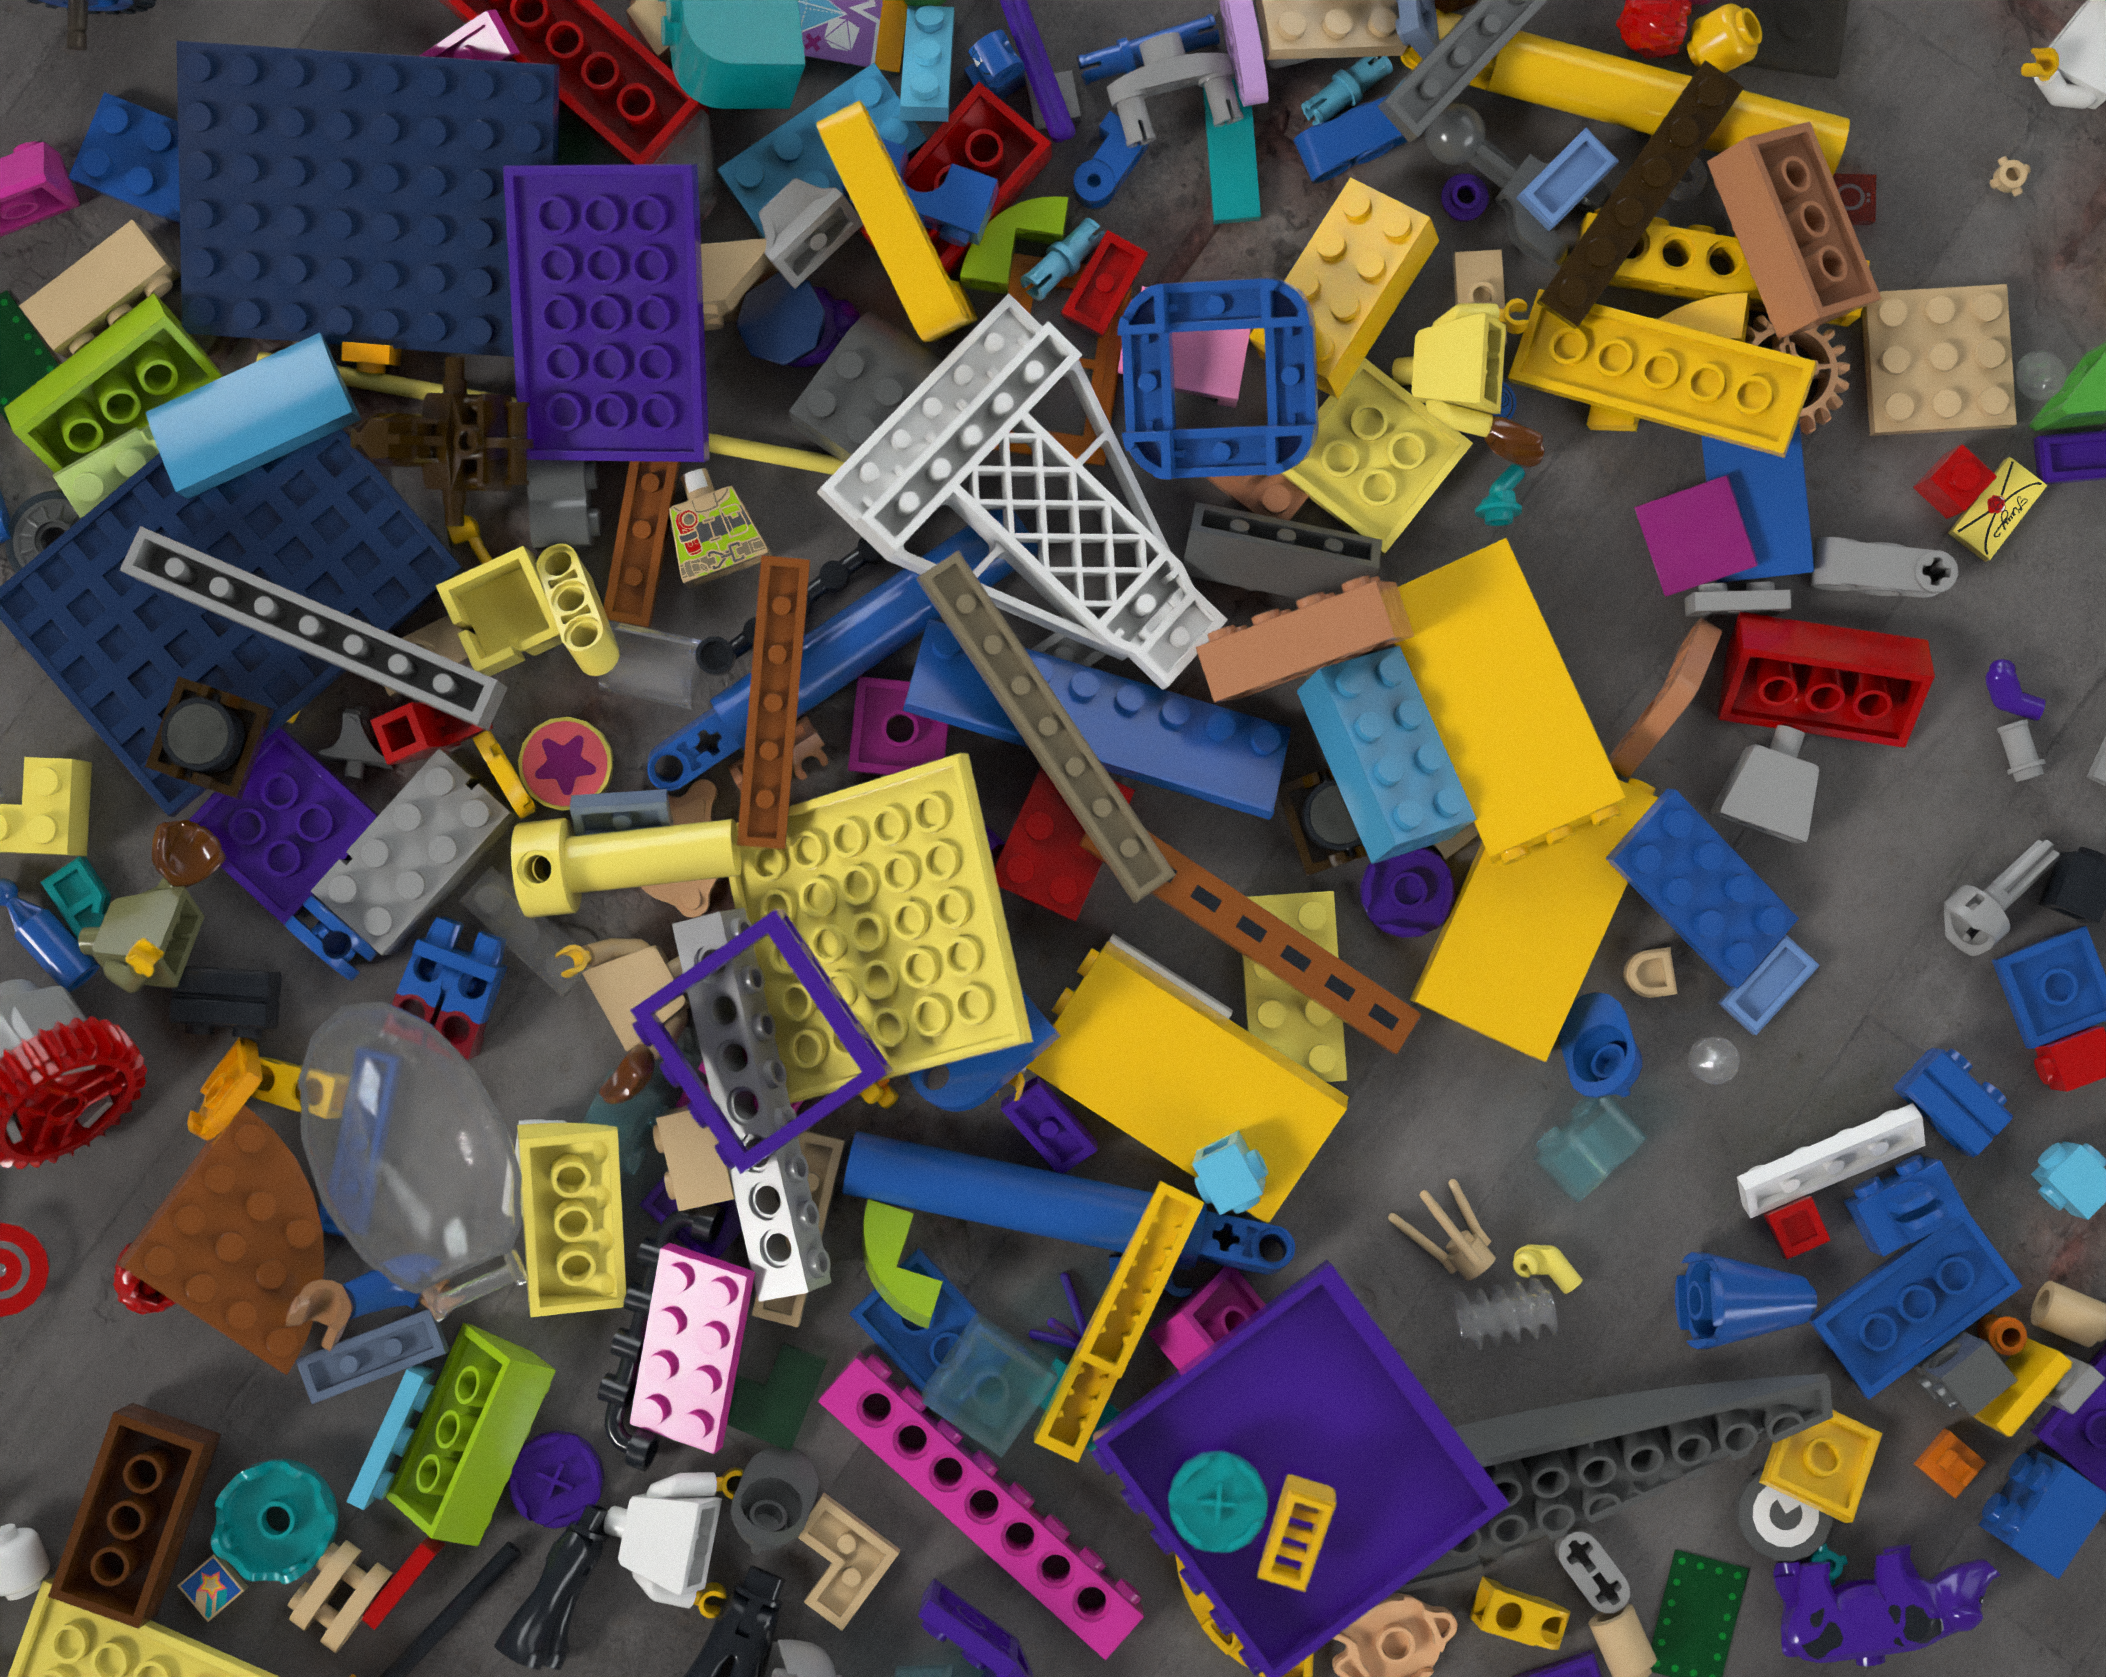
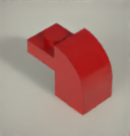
[370,702,493,765]

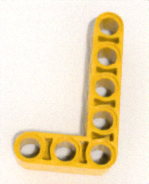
[816,100,978,342]

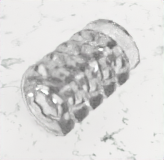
[1453,1277,1558,1350]

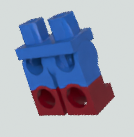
[382,916,508,1060]

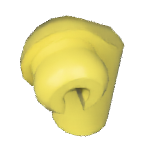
[1513,1244,1583,1294]

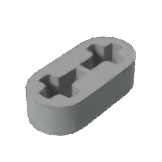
[1555,1527,1630,1614]

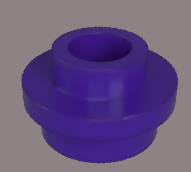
[1441,173,1489,222]

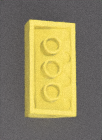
[517,1123,626,1317]

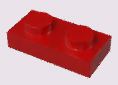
[1061,230,1149,338]

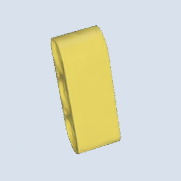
[536,544,620,676]

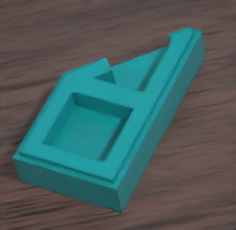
[41,856,111,938]

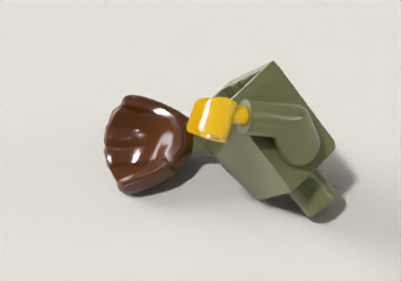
[78,820,226,993]

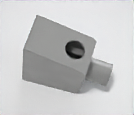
[1710,725,1819,844]

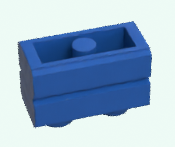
[1893,1048,2013,1158]

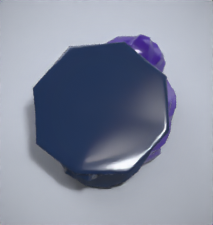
[736,273,860,368]

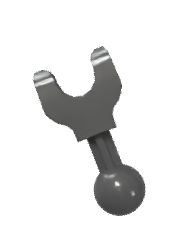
[1425,103,1611,269]

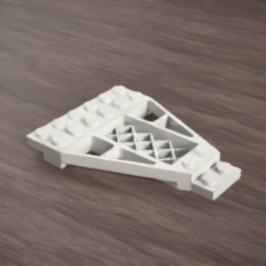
[817,293,1228,690]

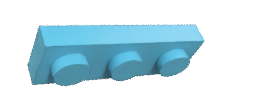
[900,6,955,122]
[346,1363,435,1510]

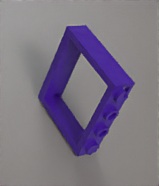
[630,909,893,1174]

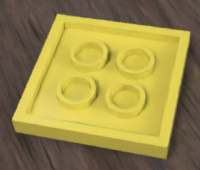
[1280,358,1473,556]

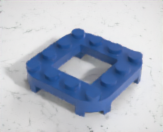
[1118,278,1319,480]

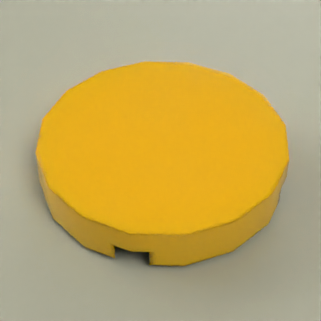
[473,730,536,819]

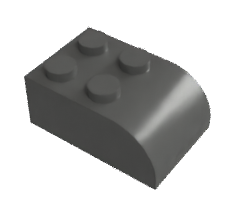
[789,311,944,463]

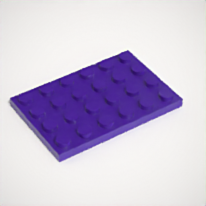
[503,164,710,462]

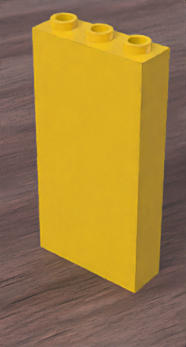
[1395,538,1627,865]
[1409,777,1658,1062]
[1026,941,1348,1224]

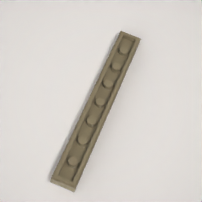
[916,550,1176,903]

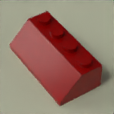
[858,82,1052,277]
[1718,612,1935,748]

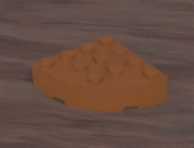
[117,1105,325,1375]

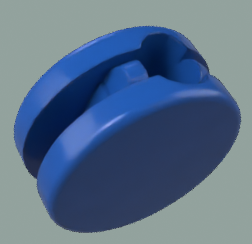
[285,896,378,981]

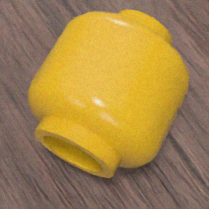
[1687,3,1762,73]

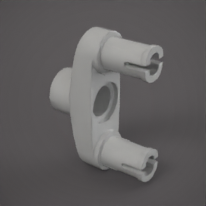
[1106,32,1244,148]

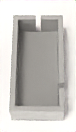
[311,748,519,955]

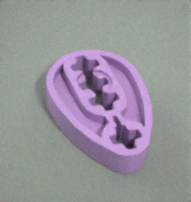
[1219,0,1269,107]

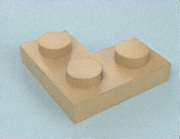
[798,1493,900,1631]

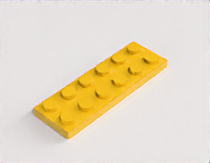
[1508,289,1817,458]

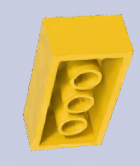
[1249,177,1439,399]

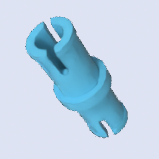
[1301,56,1393,126]
[1020,218,1105,301]

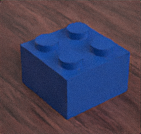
[1978,1447,2106,1580]

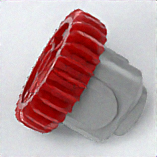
[0,979,147,1169]

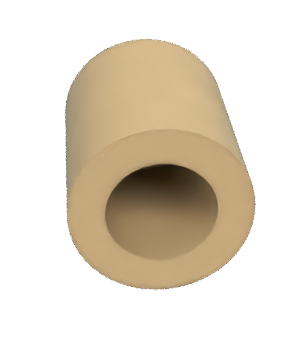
[2031,1281,2106,1347]
[1588,1603,1657,1677]

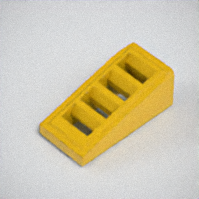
[1257,1474,1336,1592]

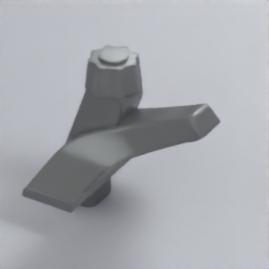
[319,706,394,780]

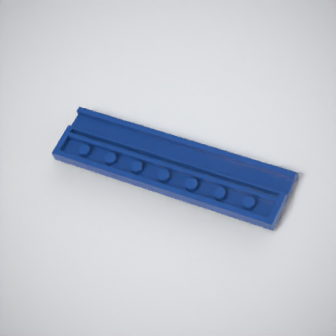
[902,619,1291,820]

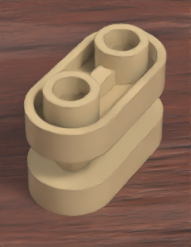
[287,1540,394,1653]

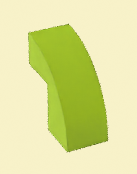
[960,196,1068,294]
[862,1199,943,1329]

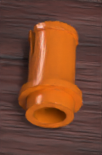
[1977,1314,2027,1356]

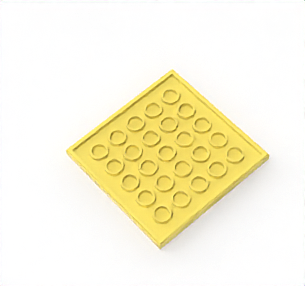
[729,753,1033,1104]

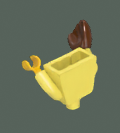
[1392,298,1545,468]

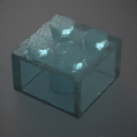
[922,1312,1058,1458]

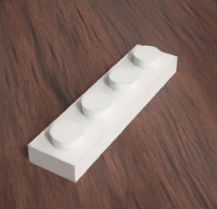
[1737,1103,1926,1219]

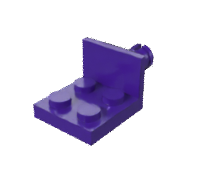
[918,1578,1033,1677]

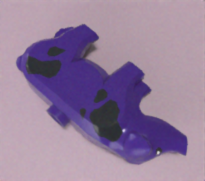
[1773,1544,2001,1666]

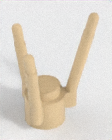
[1388,1179,1496,1281]

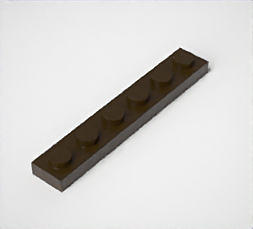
[1536,60,1744,329]

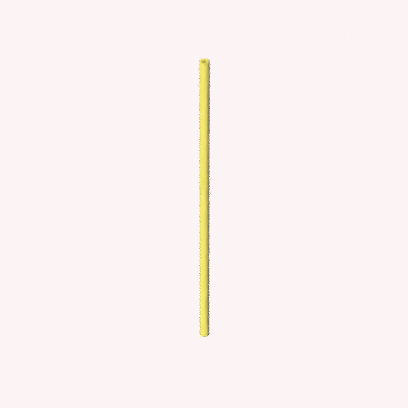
[256,351,844,475]

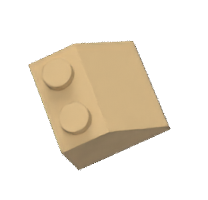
[701,238,778,331]

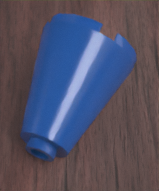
[1675,1252,1817,1349]

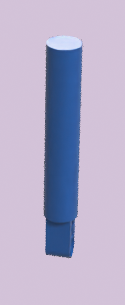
[647,509,1038,791]
[843,1131,1295,1275]

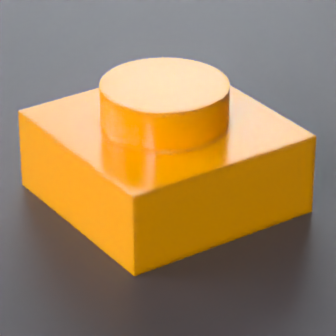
[341,341,401,374]

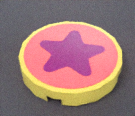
[518,717,614,811]

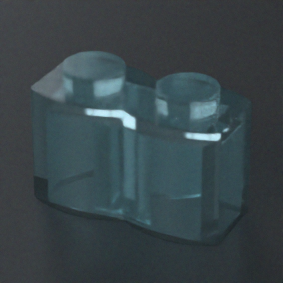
[1533,1095,1648,1203]

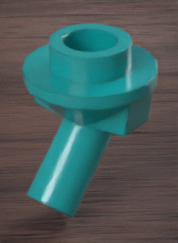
[1475,463,1525,526]

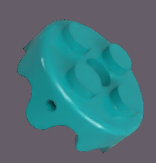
[211,1459,338,1584]

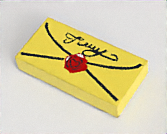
[1948,457,2047,562]

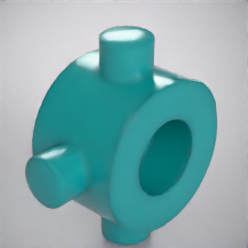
[1809,1543,1848,1585]

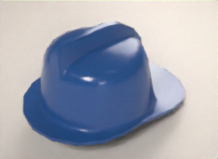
[1559,992,1642,1098]

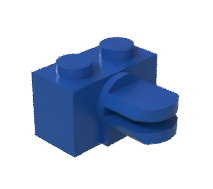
[1843,1154,1968,1257]

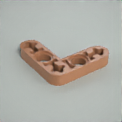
[1609,618,1722,778]

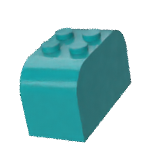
[658,0,805,109]

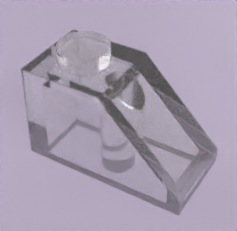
[653,109,719,222]

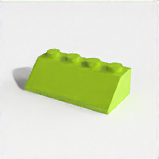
[4,293,224,473]
[386,1323,556,1547]

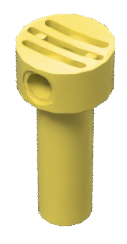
[511,818,741,918]

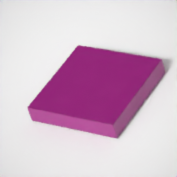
[1634,474,1758,597]

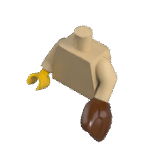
[555,938,691,1104]

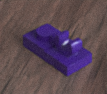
[1000,1076,1098,1174]

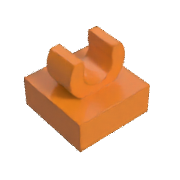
[1914,1428,1987,1499]

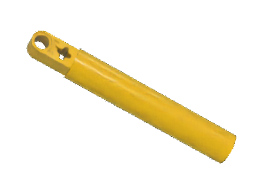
[1401,9,1850,177]

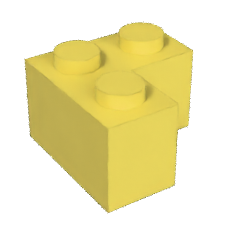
[0,757,92,856]

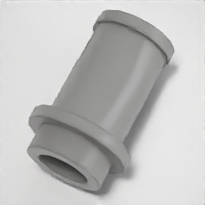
[1997,719,2046,782]

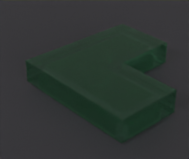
[727,1342,828,1451]

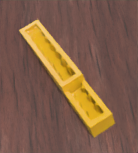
[1033,1180,1205,1463]

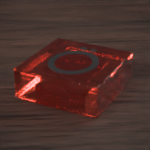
[1833,173,1877,225]

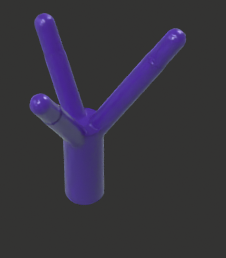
[1029,1272,1088,1349]

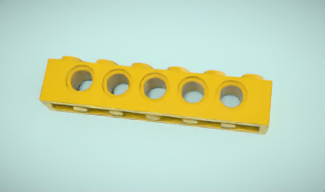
[1576,209,1870,327]

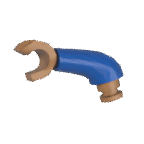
[286,1255,464,1351]

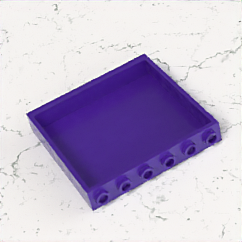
[1091,1259,1510,1677]

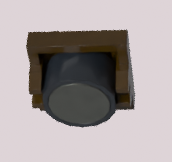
[145,676,274,800]
[1277,767,1368,876]

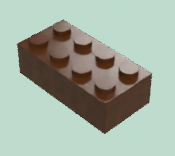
[48,1403,222,1629]

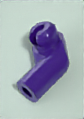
[1985,659,2046,721]

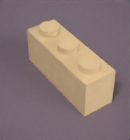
[19,220,181,359]

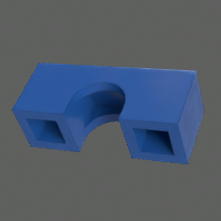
[841,138,999,247]

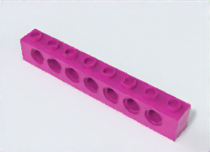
[818,1351,1144,1660]

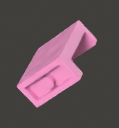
[1118,286,1250,408]

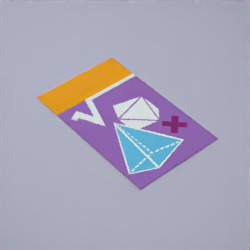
[798,0,908,73]

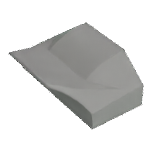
[759,178,863,289]

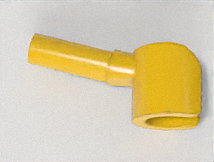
[447,515,492,564]

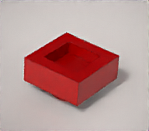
[1763,1195,1831,1259]

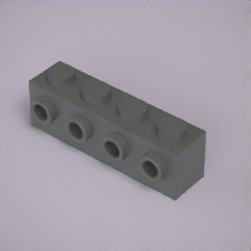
[1183,502,1382,600]

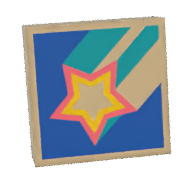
[177,1554,249,1622]

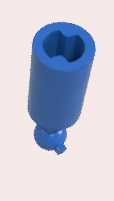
[0,878,100,993]

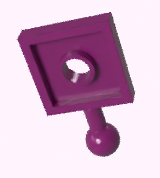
[848,676,949,776]

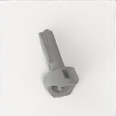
[1944,839,2061,956]

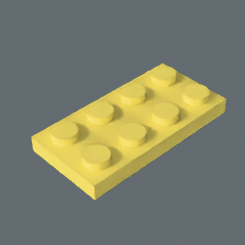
[1242,891,1347,1082]

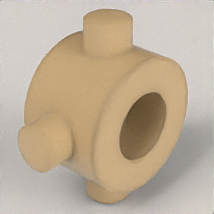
[1990,156,2031,197]

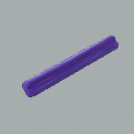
[1000,0,1076,143]

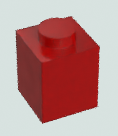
[1913,444,1997,519]
[2034,1026,2106,1092]

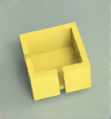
[436,546,563,677]

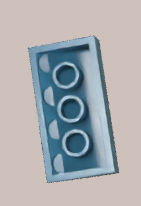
[146,333,361,499]

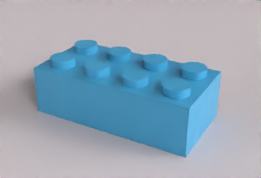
[717,63,928,239]
[1297,646,1476,864]

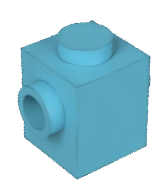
[1192,1130,1268,1215]
[2031,1141,2106,1220]

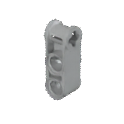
[1811,537,1958,599]

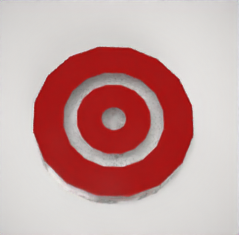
[0,1220,51,1317]

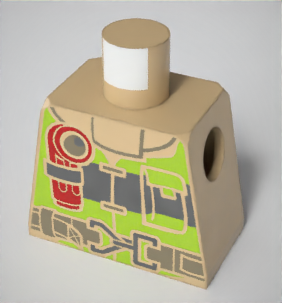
[669,468,772,589]

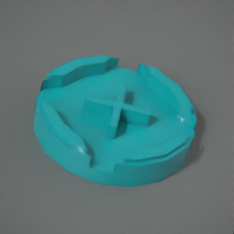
[1168,1451,1268,1553]

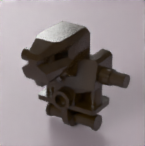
[350,357,534,526]

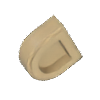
[1623,947,1677,998]

